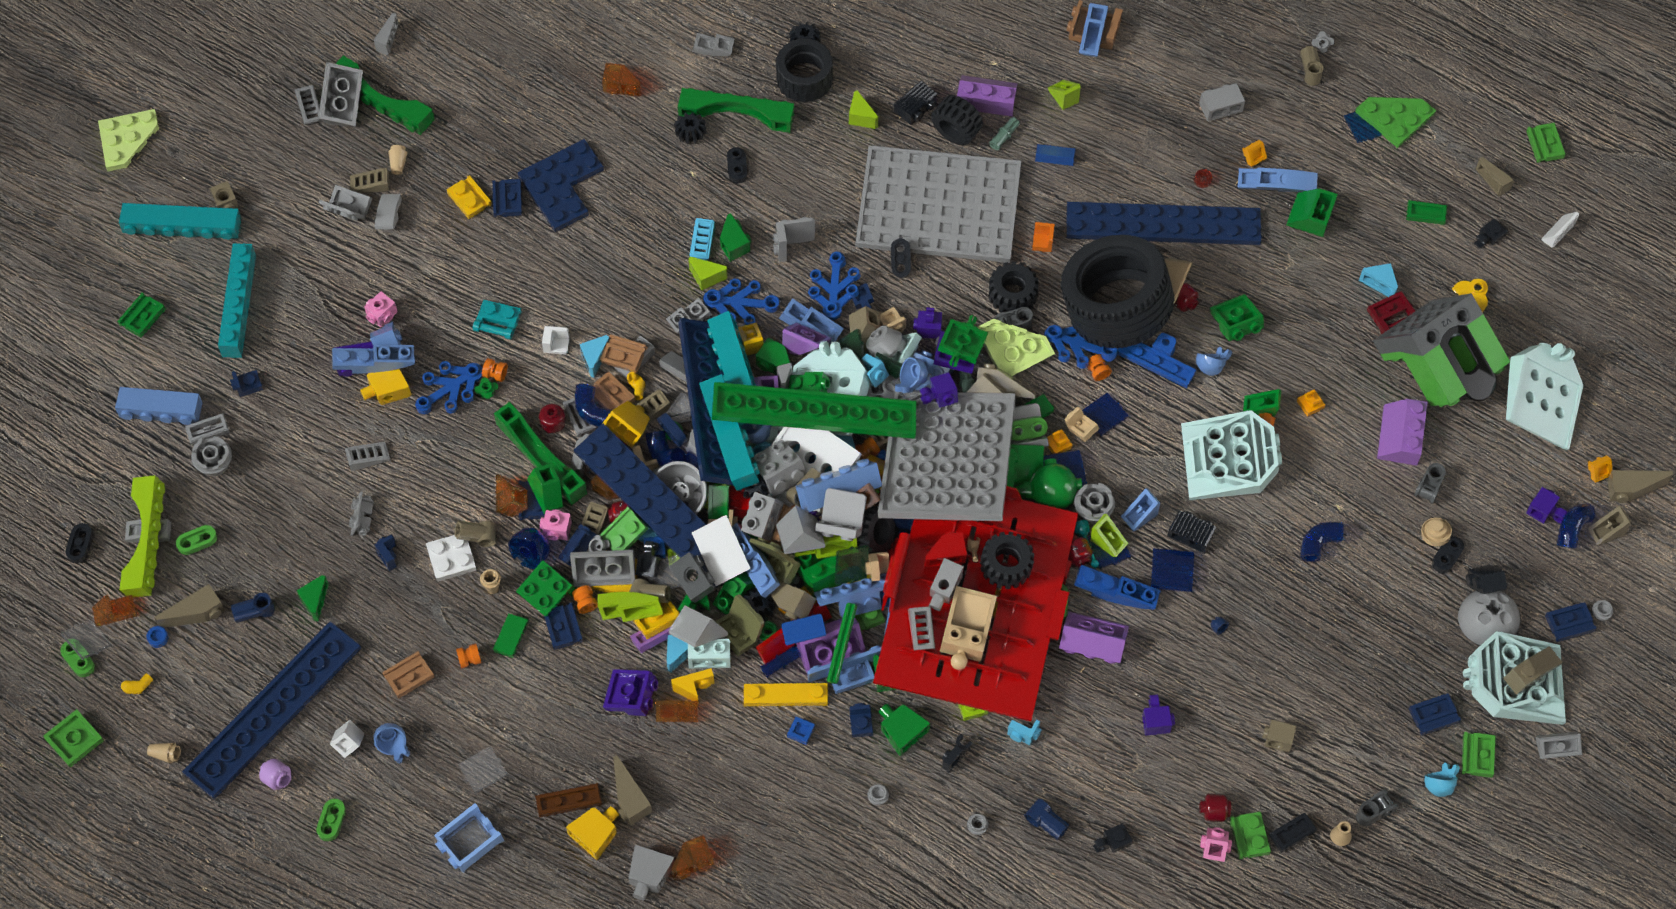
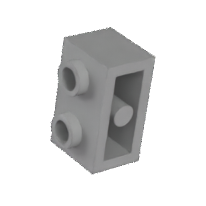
[1199,83,1245,122]
[741,492,784,541]

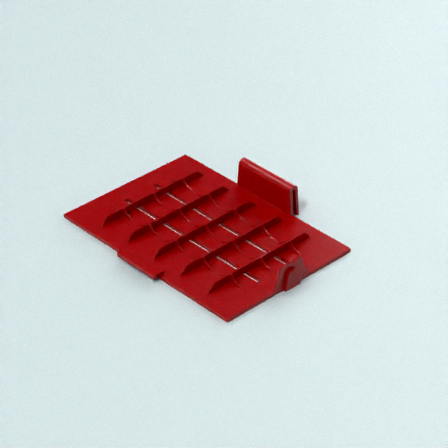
[873,486,1078,722]

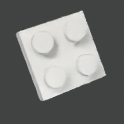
[426,535,477,582]

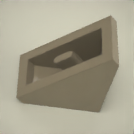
[966,374,1006,393]
[1588,505,1631,545]

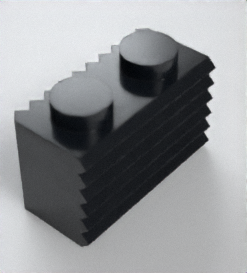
[894,81,937,125]
[1167,510,1216,554]
[1466,564,1507,594]

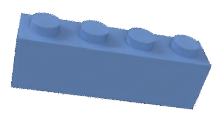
[115,387,203,425]
[796,459,882,512]

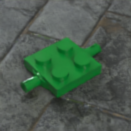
[938,315,988,367]

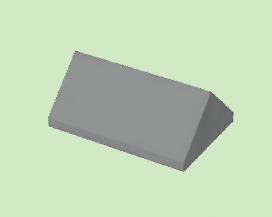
[318,62,363,127]
[570,550,636,587]

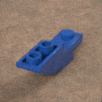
[1074,565,1160,610]

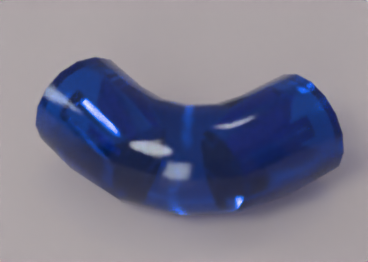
[575,384,612,427]
[645,431,686,467]
[1557,503,1596,548]
[1300,522,1344,562]

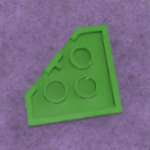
[1355,97,1436,148]

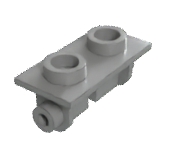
[349,491,374,536]

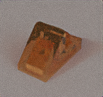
[92,594,137,627]

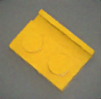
[446,175,492,219]

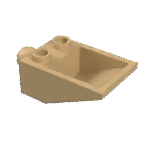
[940,586,997,670]

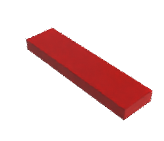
[756,602,832,665]

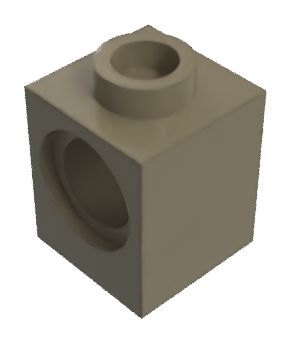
[210,181,239,209]
[1262,720,1296,753]

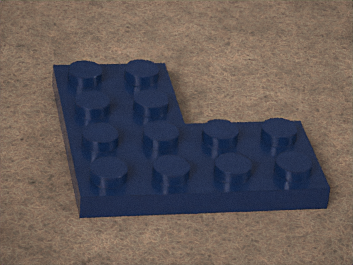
[517,139,603,232]

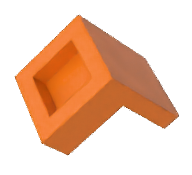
[1032,222,1055,252]

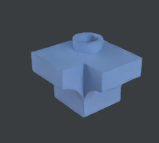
[370,322,402,345]

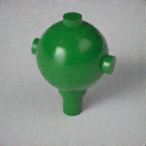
[1014,459,1083,510]

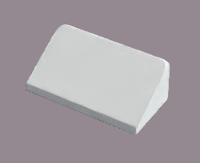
[1541,212,1579,248]

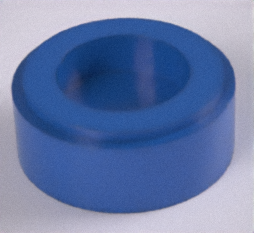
[146,626,169,648]

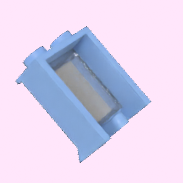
[434,803,505,873]

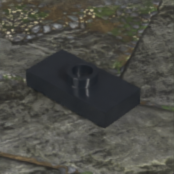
[1269,813,1318,853]

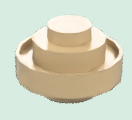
[1421,518,1452,546]

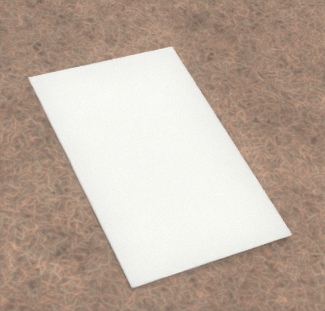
[692,515,750,586]

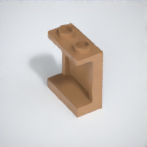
[1066,0,1123,50]

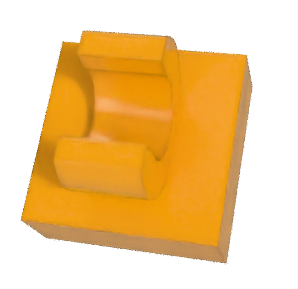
[1242,140,1267,167]
[1297,389,1325,417]
[1047,429,1072,457]
[1587,455,1612,483]

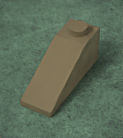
[976,363,1037,399]
[1607,470,1673,503]
[771,581,816,620]
[155,584,225,628]
[1503,646,1563,695]
[613,755,652,826]

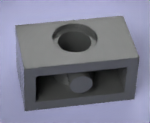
[669,552,716,603]

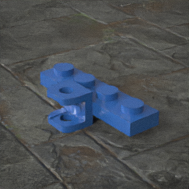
[1117,333,1196,389]

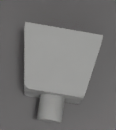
[929,558,963,611]
[629,845,675,900]

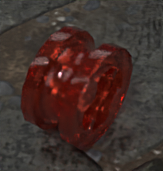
[1194,169,1212,188]

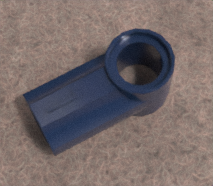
[231,593,275,623]
[1024,799,1069,840]

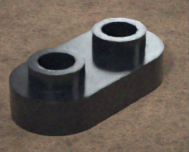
[727,147,748,184]
[891,238,911,278]
[65,523,93,563]
[1432,536,1464,574]

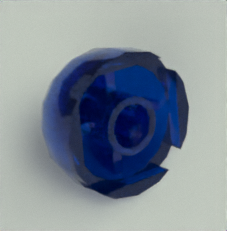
[508,528,550,569]

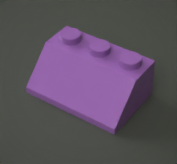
[957,75,1018,116]
[1377,399,1428,466]
[1059,612,1129,664]
[796,618,866,673]

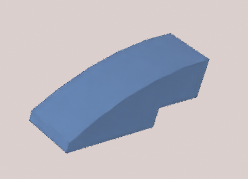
[1079,3,1108,57]
[779,298,844,344]

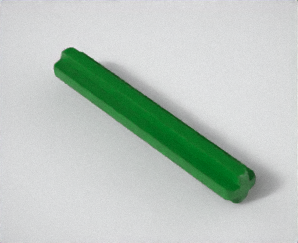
[827,603,857,684]

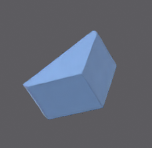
[1121,488,1160,531]

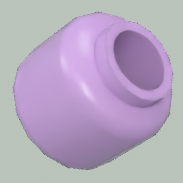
[259,759,291,790]

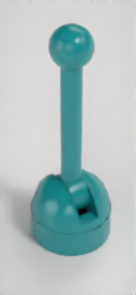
[1074,520,1099,568]

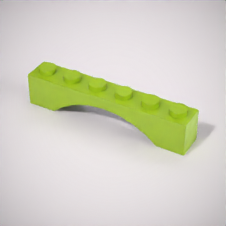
[119,475,165,598]

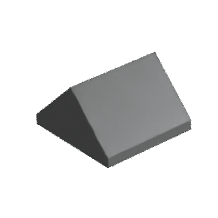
[776,505,825,554]
[669,606,728,647]

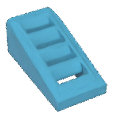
[689,218,715,261]

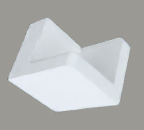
[542,326,570,355]
[330,720,364,758]

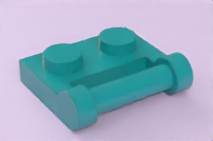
[473,299,522,340]

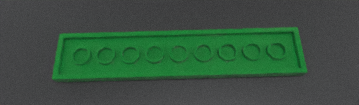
[712,382,916,439]

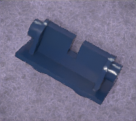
[558,524,597,566]

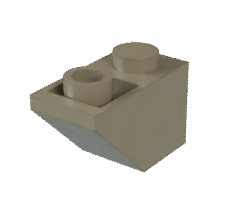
[849,306,881,355]

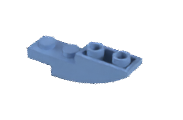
[1238,168,1318,192]
[332,345,415,374]
[732,523,780,598]

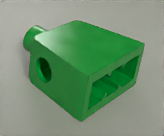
[879,704,930,757]

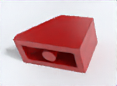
[924,531,967,568]

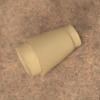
[388,145,408,175]
[480,569,501,594]
[147,742,181,764]
[1330,821,1352,846]

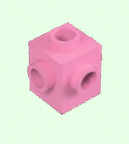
[364,292,397,327]
[540,510,572,541]
[1200,827,1232,862]

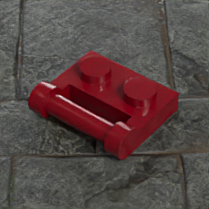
[1367,291,1415,334]

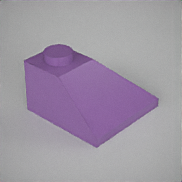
[782,322,832,356]

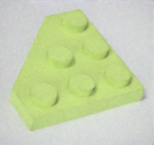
[98,109,159,172]
[977,319,1055,376]

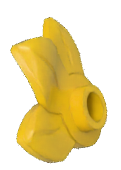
[1452,279,1488,312]

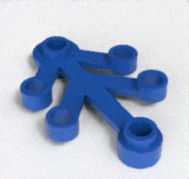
[808,252,861,320]
[703,278,779,325]
[1044,325,1117,369]
[415,361,482,414]

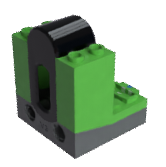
[1373,293,1510,407]

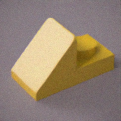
[738,323,764,356]
[671,668,714,704]

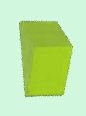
[1048,80,1081,110]
[849,90,878,129]
[689,256,728,290]
[1090,514,1128,557]

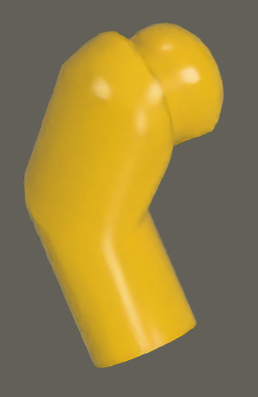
[627,372,646,400]
[121,673,153,694]

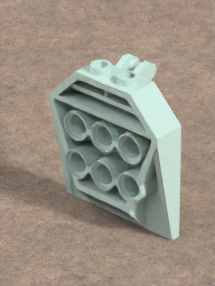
[778,341,871,436]
[1506,343,1583,450]
[1181,411,1282,500]
[1463,631,1566,725]

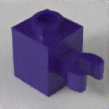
[913,307,942,339]
[920,372,958,408]
[1526,487,1568,524]
[1142,694,1175,736]

